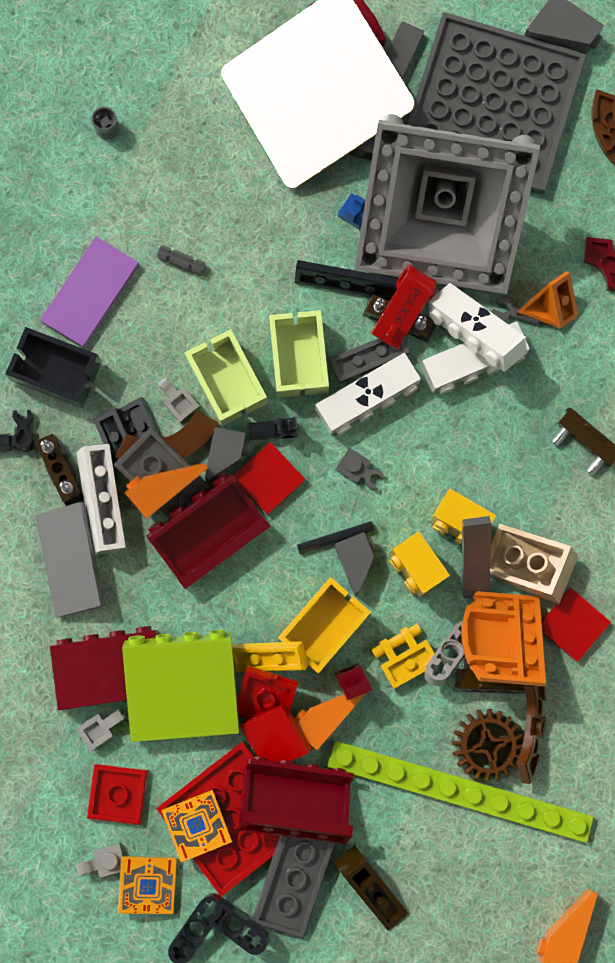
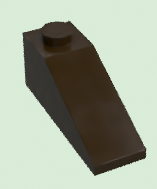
[334,845,408,931]

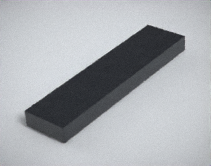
[294,260,398,301]

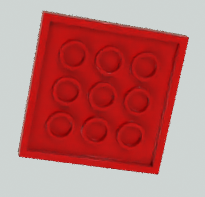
[156,741,279,896]

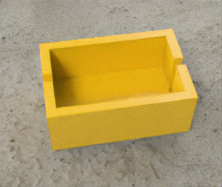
[278,577,371,674]

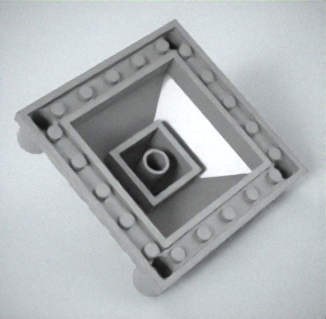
[355,114,540,294]

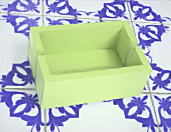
[269,310,329,398]
[184,329,268,427]

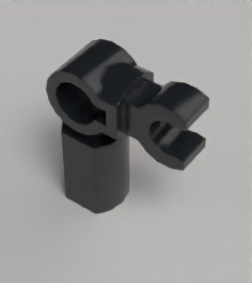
[0,410,34,453]
[249,417,298,441]

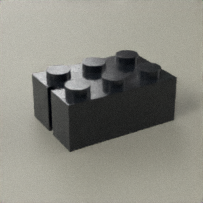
[5,327,102,408]

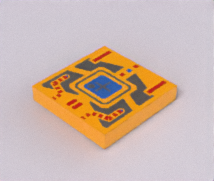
[162,790,232,862]
[118,856,177,914]

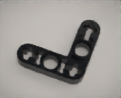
[168,893,269,963]

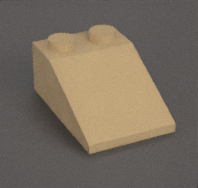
[490,524,578,604]

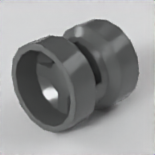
[91,107,119,140]

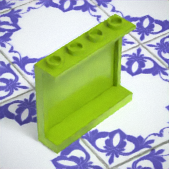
[122,629,239,742]

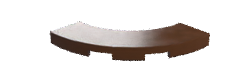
[591,89,615,166]
[114,411,219,459]
[516,685,546,784]

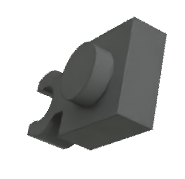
[335,447,384,490]

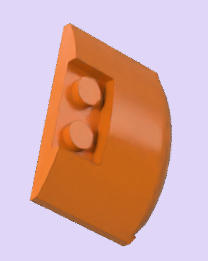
[461,591,546,686]

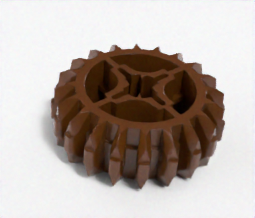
[451,709,523,782]

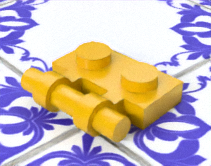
[371,624,435,689]

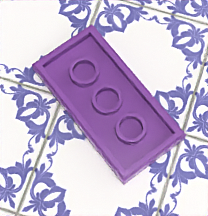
[40,237,139,348]

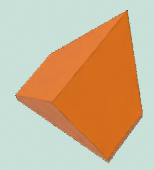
[517,271,579,329]

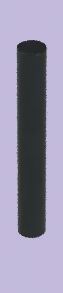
[297,521,374,554]

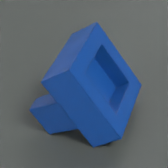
[338,193,366,229]

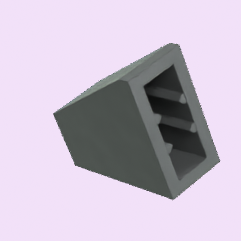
[524,0,604,54]

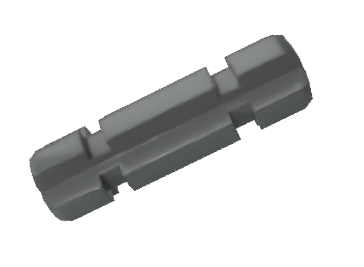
[157,245,206,276]

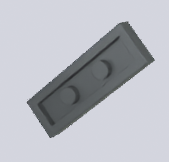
[329,335,410,384]

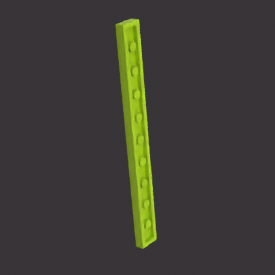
[327,741,594,843]

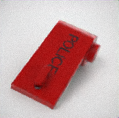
[371,265,438,349]

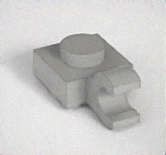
[158,377,200,423]
[76,709,127,751]
[76,843,123,878]

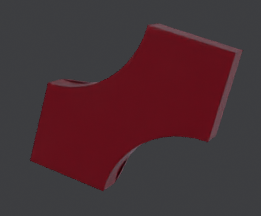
[583,237,615,291]

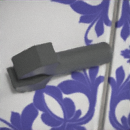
[492,296,540,325]

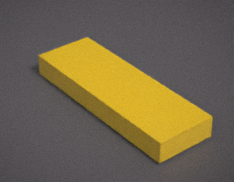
[232,641,309,672]

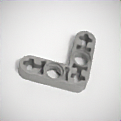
[425,621,465,686]

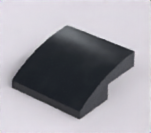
[93,397,162,466]

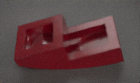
[334,663,372,701]

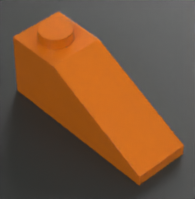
[125,463,208,519]
[294,693,366,750]
[536,888,598,963]

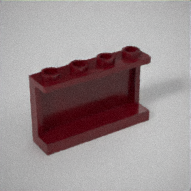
[146,473,271,589]
[50,626,159,710]
[239,757,354,845]

